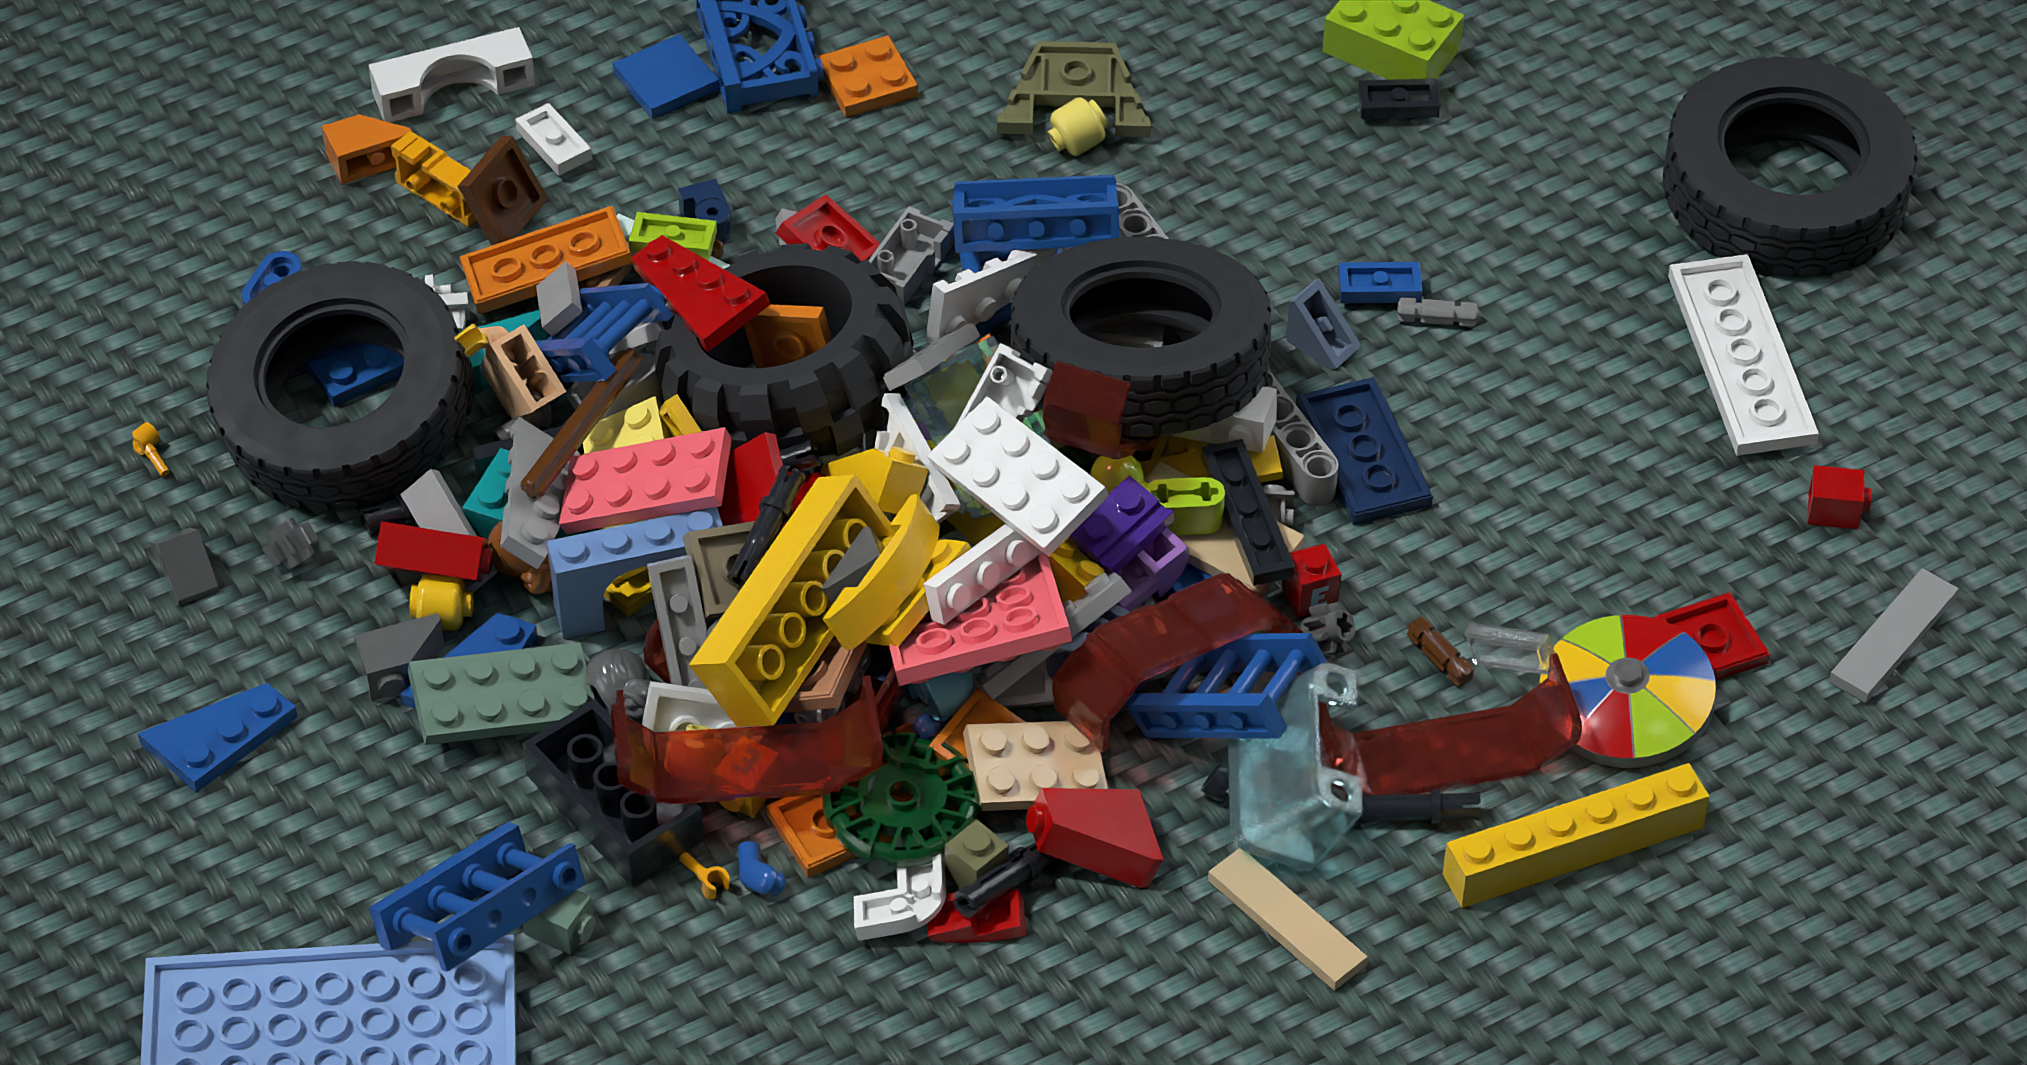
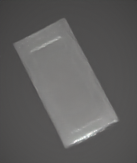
[1464,623,1558,675]

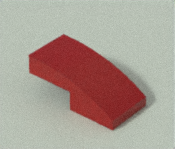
[928,889,1026,943]

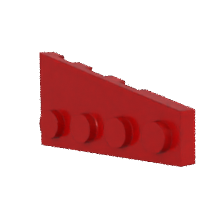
[631,235,770,352]

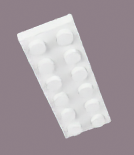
[1668,254,1819,456]

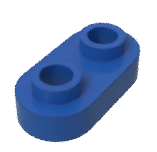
[241,251,302,306]

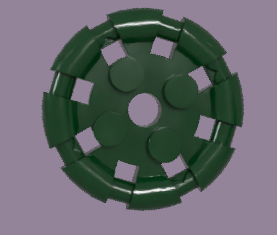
[822,733,983,868]

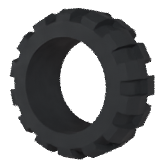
[655,243,914,458]

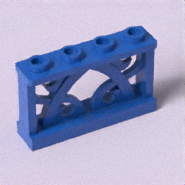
[695,0,824,114]
[953,175,1120,253]

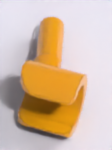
[132,422,170,477]
[679,852,730,900]

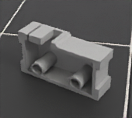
[868,206,955,306]

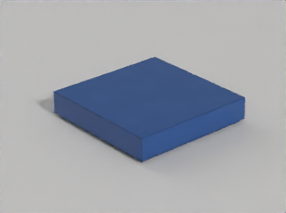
[612,34,719,119]

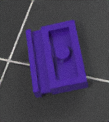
[1069,475,1175,574]

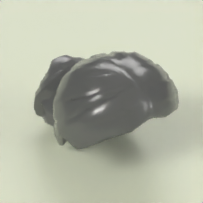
[585,649,650,720]

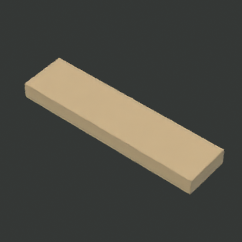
[1208,847,1368,991]

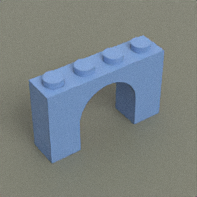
[547,507,723,639]

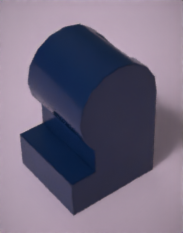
[678,179,731,243]

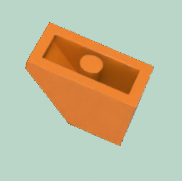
[322,114,411,184]

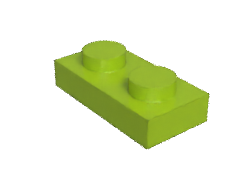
[629,212,717,261]

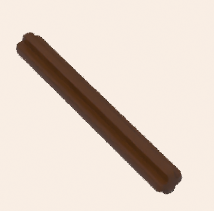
[520,348,642,499]

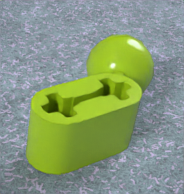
[1090,450,1225,536]

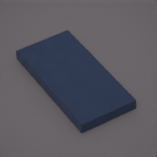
[1296,377,1433,525]

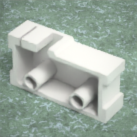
[955,343,1055,427]

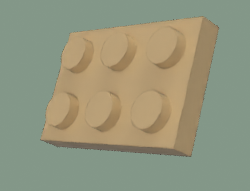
[963,720,1108,811]

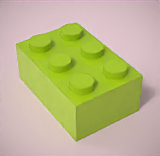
[1322,0,1464,80]

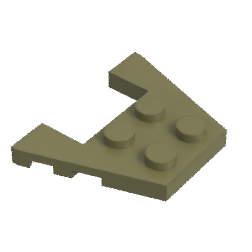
[997,41,1151,137]

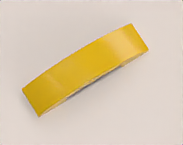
[823,494,940,650]

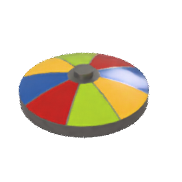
[1540,615,1716,768]

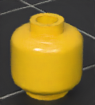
[409,574,474,631]

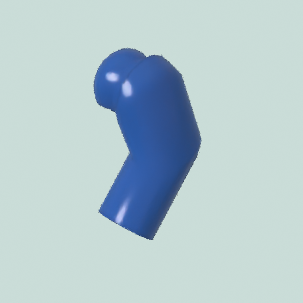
[738,841,786,896]

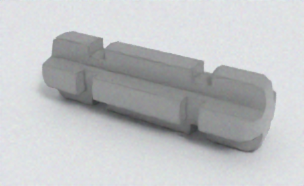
[1397,297,1478,327]

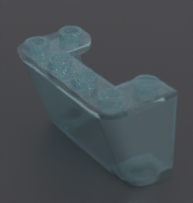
[1228,663,1362,872]

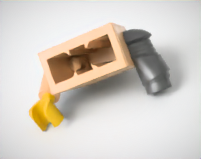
[454,324,567,442]

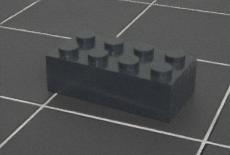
[522,699,704,887]

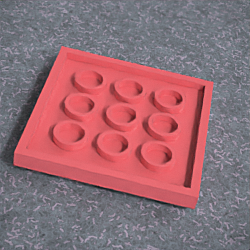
[889,552,1072,686]

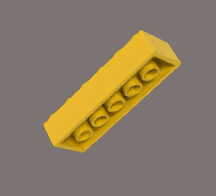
[689,474,895,727]

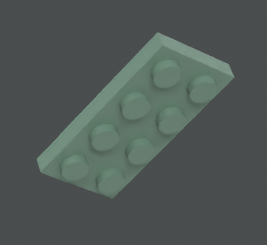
[408,642,595,745]

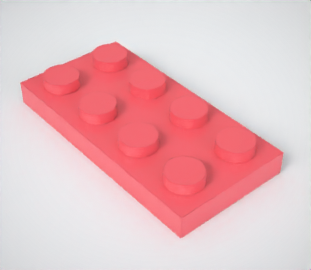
[559,427,732,534]

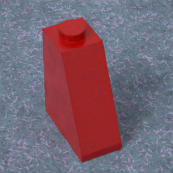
[374,521,494,583]
[1026,788,1163,888]

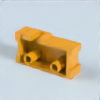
[391,131,477,227]

